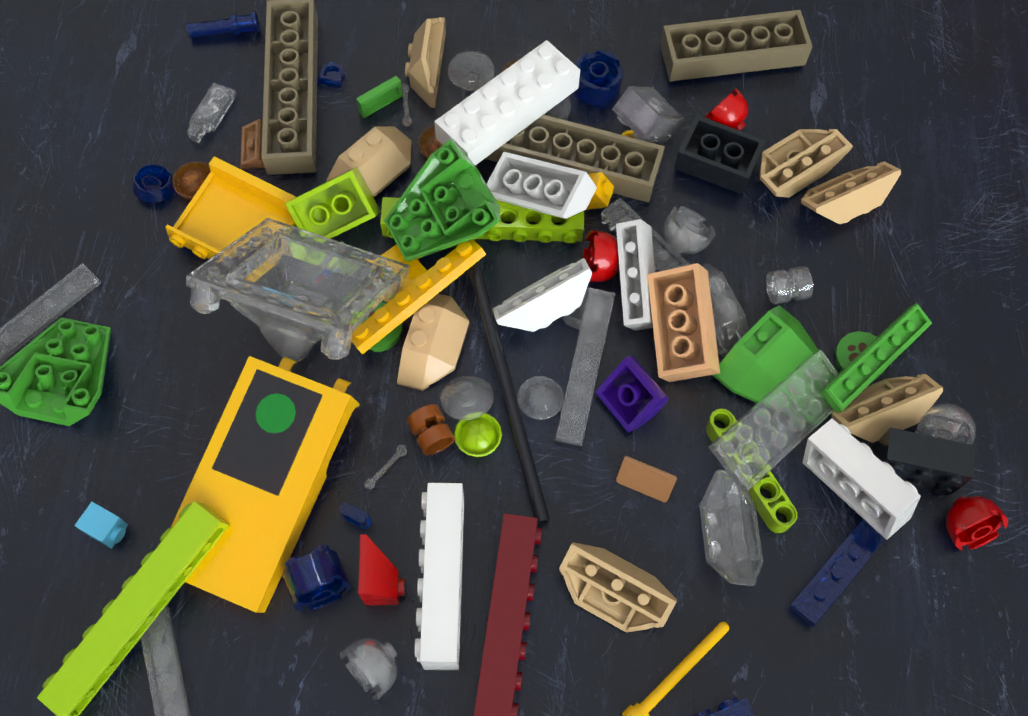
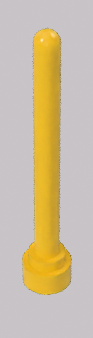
[622,622,729,716]

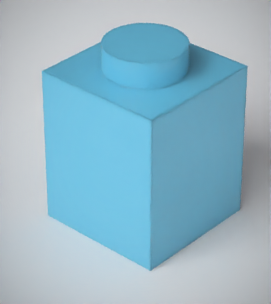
[74,502,128,549]

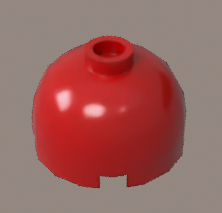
[705,88,749,131]
[583,230,619,282]
[946,496,1008,550]

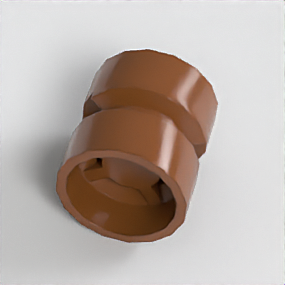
[407,404,455,456]

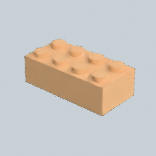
[647,263,720,382]

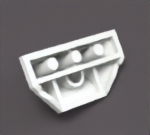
[493,258,592,332]

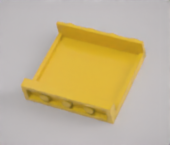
[165,156,296,284]

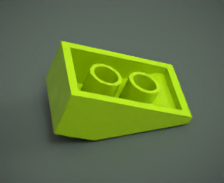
[285,166,380,249]

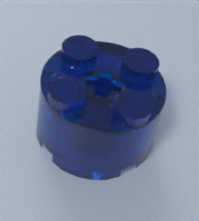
[574,50,623,109]
[283,545,351,611]

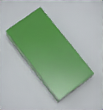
[356,76,403,119]

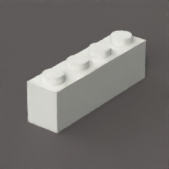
[616,219,655,331]

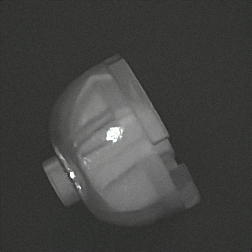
[663,206,716,254]
[916,403,976,445]
[340,638,398,700]

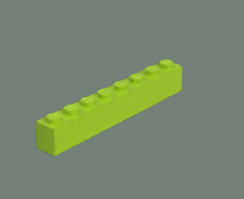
[37,501,230,716]

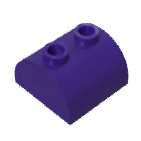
[595,356,668,433]

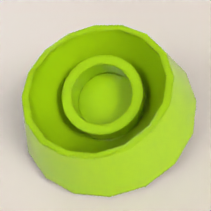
[454,412,502,457]

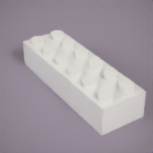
[434,40,580,165]
[415,483,464,670]

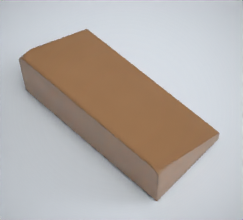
[240,119,265,169]
[616,456,677,502]

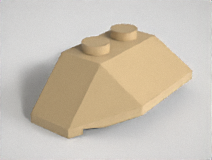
[405,17,446,108]
[326,126,412,197]
[760,129,853,198]
[801,161,901,224]
[397,294,470,391]
[831,374,943,443]
[559,542,677,632]

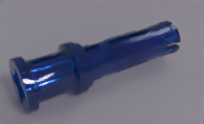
[186,11,260,39]

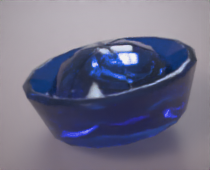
[132,164,177,203]

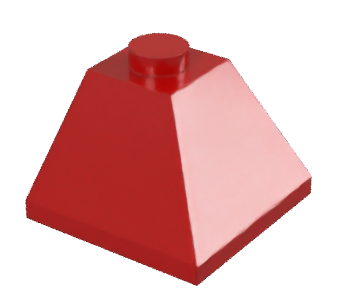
[358,534,405,605]

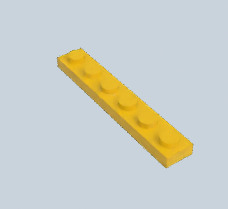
[347,239,486,355]

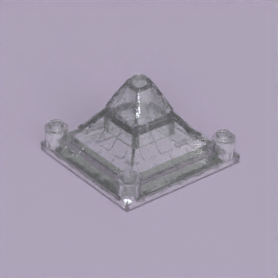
[186,218,410,362]

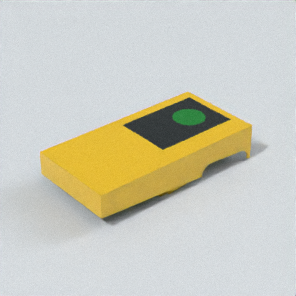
[171,356,360,613]

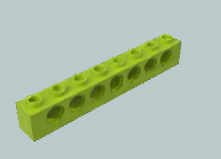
[380,197,584,243]

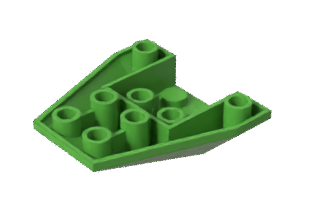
[384,139,500,262]
[713,305,836,427]
[0,317,111,426]

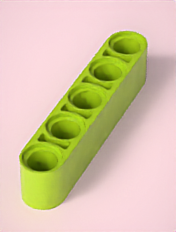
[706,409,797,533]

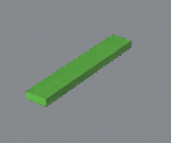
[820,303,932,413]

